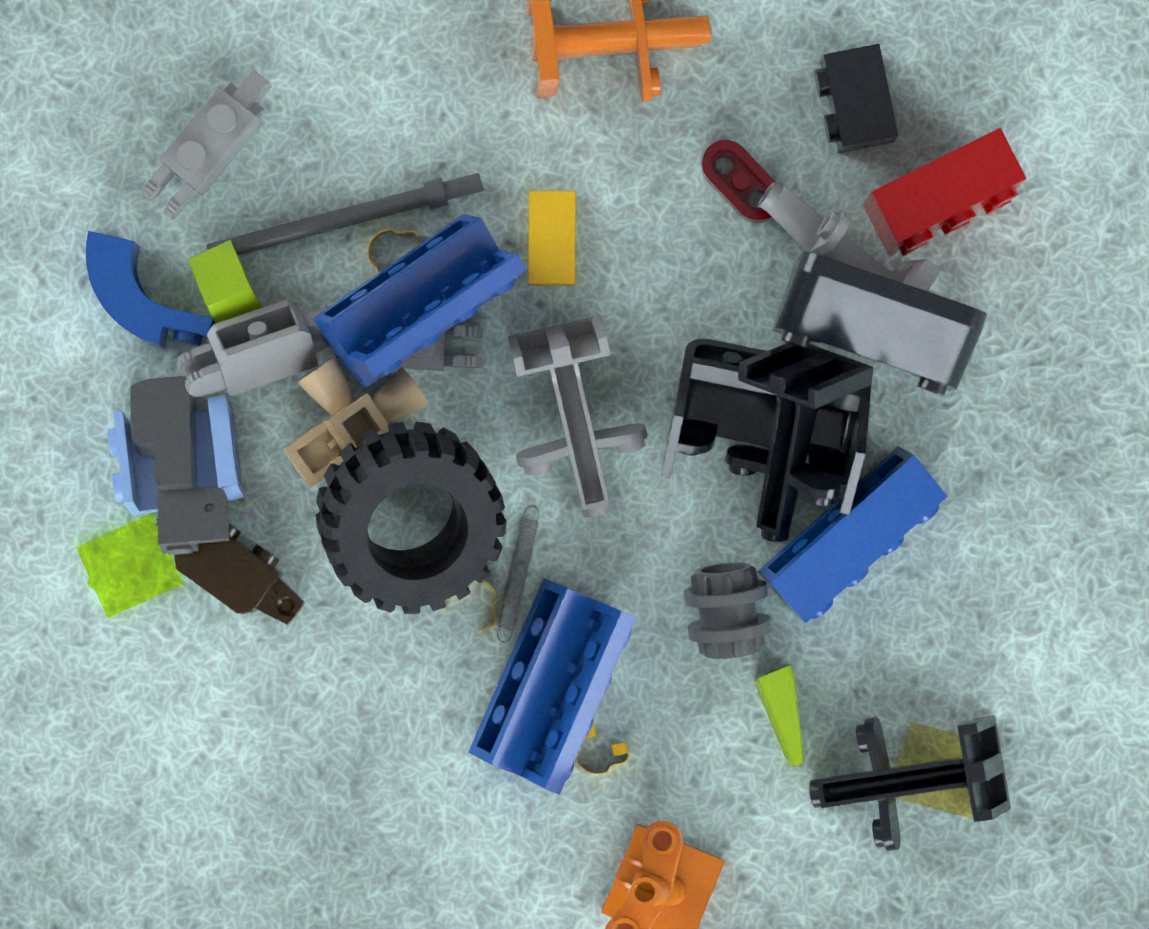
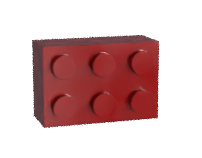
[863,127,1027,256]

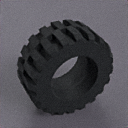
[315,421,507,614]

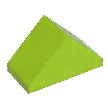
[188,239,263,323]

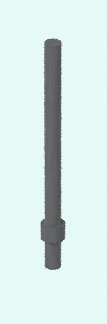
[207,173,484,255]

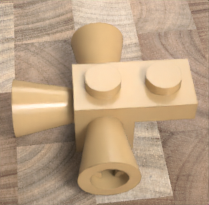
[282,355,428,488]

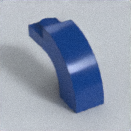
[86,231,216,348]

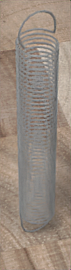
[497,506,539,642]

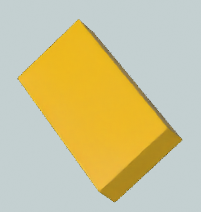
[528,191,576,286]

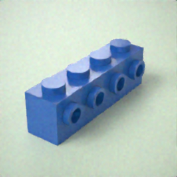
[757,446,948,623]

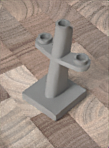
[758,182,941,292]
[508,316,648,517]

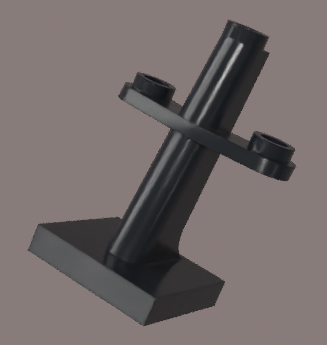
[725,343,873,542]
[809,715,1011,851]

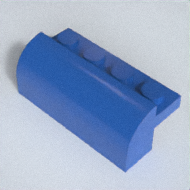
[312,214,527,387]
[468,578,636,795]

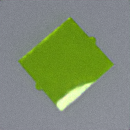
[76,513,183,618]

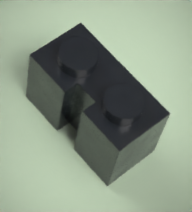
[814,44,898,153]

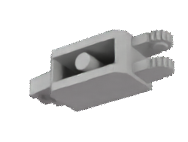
[141,70,271,219]
[176,299,329,398]

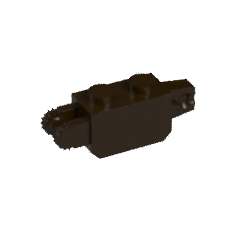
[155,518,305,625]

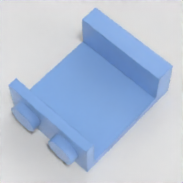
[108,395,244,516]

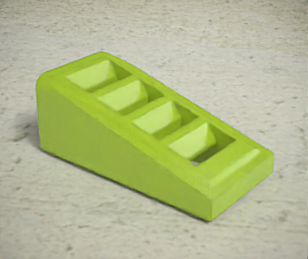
[754,664,804,767]

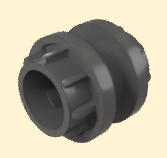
[684,563,772,659]

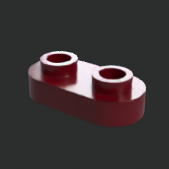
[701,140,776,223]

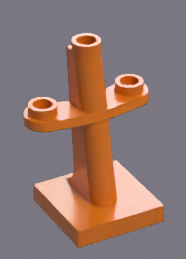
[526,0,711,102]
[601,821,725,929]

